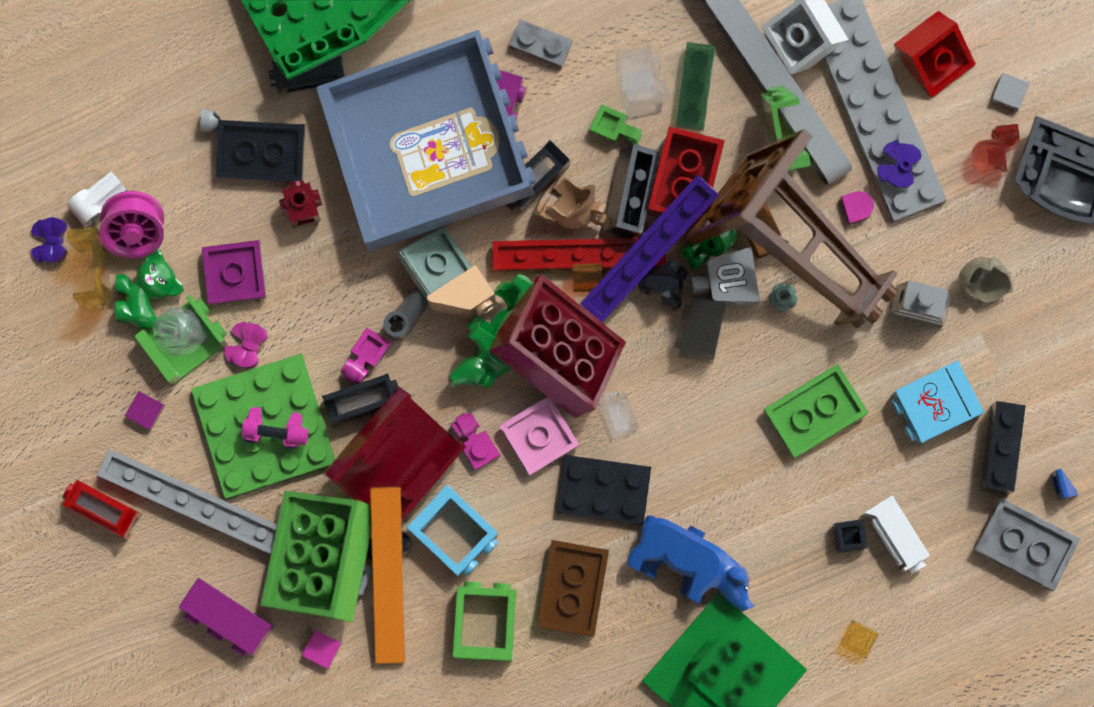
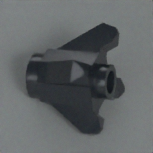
[638,259,688,310]

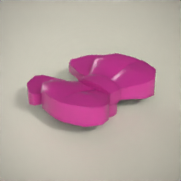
[225,321,268,369]

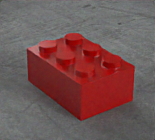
[647,126,725,227]

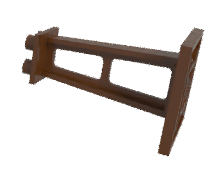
[686,129,898,328]

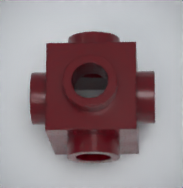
[279,181,323,228]

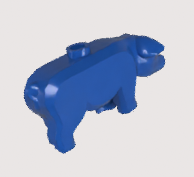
[628,515,754,612]

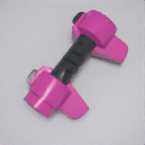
[242,407,309,450]

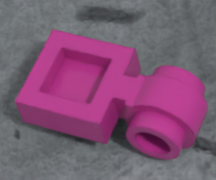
[340,327,391,385]
[451,412,500,471]

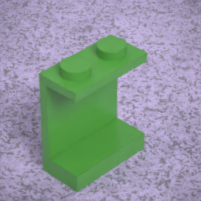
[760,86,811,171]
[134,294,228,386]

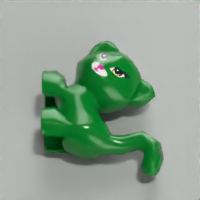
[115,249,186,345]

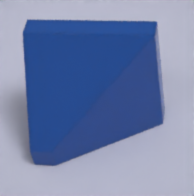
[1051,469,1078,500]

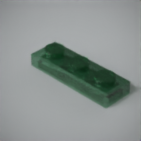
[675,42,715,131]

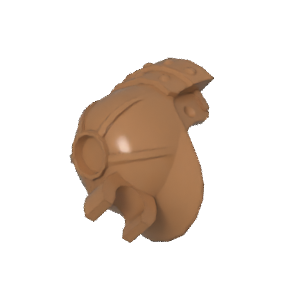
[534,174,607,230]

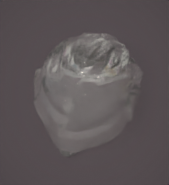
[152,308,208,357]

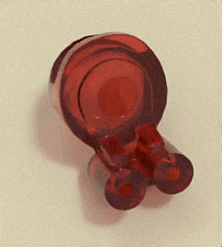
[971,124,1020,172]

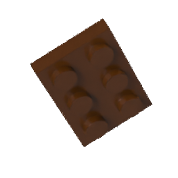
[536,540,609,637]

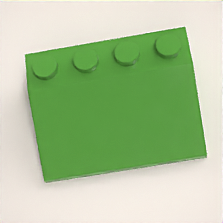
[261,491,372,623]

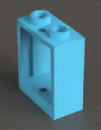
[407,485,499,577]

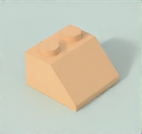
[426,265,496,319]

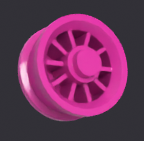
[99,191,164,258]

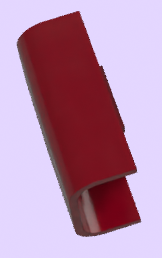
[324,387,467,520]

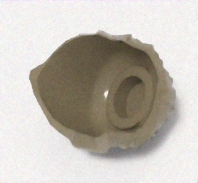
[959,257,1013,303]

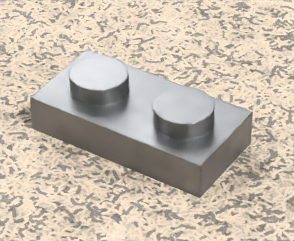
[509,20,573,68]

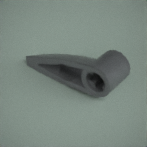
[383,287,428,341]

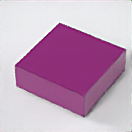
[125,391,165,431]

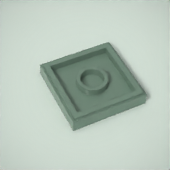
[396,226,471,302]

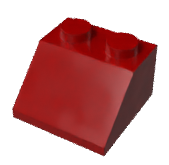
[894,10,976,98]

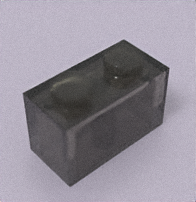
[675,296,726,364]

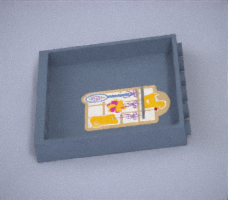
[316,30,536,251]

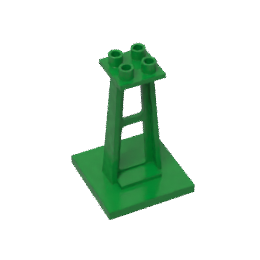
[642,592,808,707]

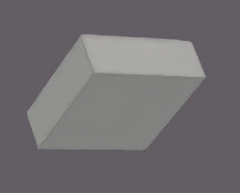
[991,73,1029,111]

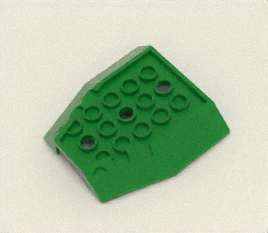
[240,0,411,80]

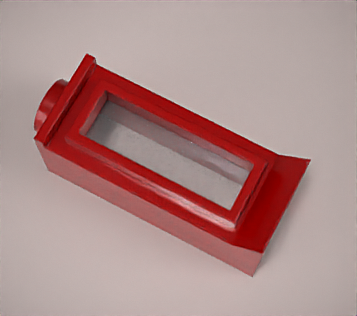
[62,479,142,540]

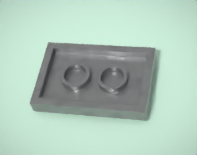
[974,498,1080,591]

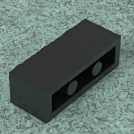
[603,144,660,238]
[980,401,1026,495]

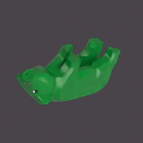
[448,274,532,389]

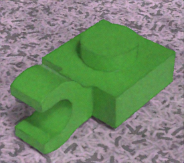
[589,104,642,145]

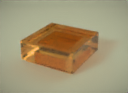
[573,263,602,292]

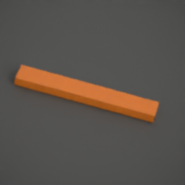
[371,487,405,664]

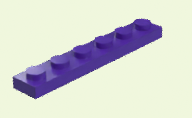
[580,174,719,322]

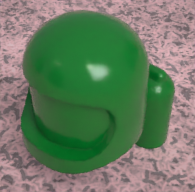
[679,229,737,270]

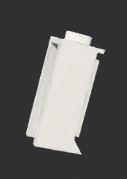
[862,496,930,574]

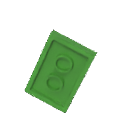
[763,364,869,459]

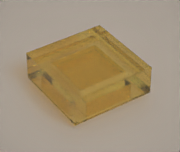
[839,620,879,660]

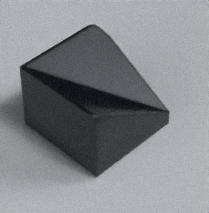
[832,519,868,553]

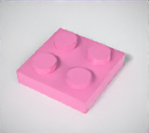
[500,396,580,476]

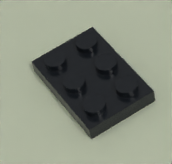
[216,120,306,182]
[557,455,651,525]

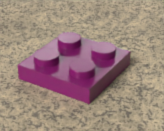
[202,240,267,306]

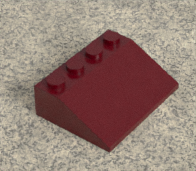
[489,274,626,418]

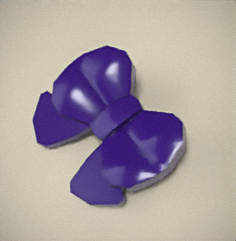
[877,140,922,189]
[31,217,68,263]

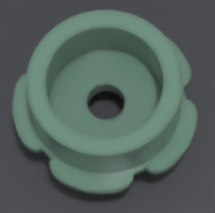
[769,283,798,311]

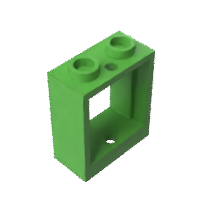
[453,581,516,662]

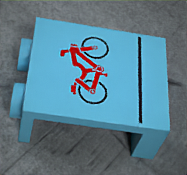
[891,360,984,446]

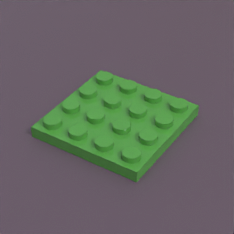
[191,353,335,500]

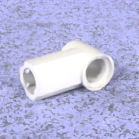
[67,171,127,228]

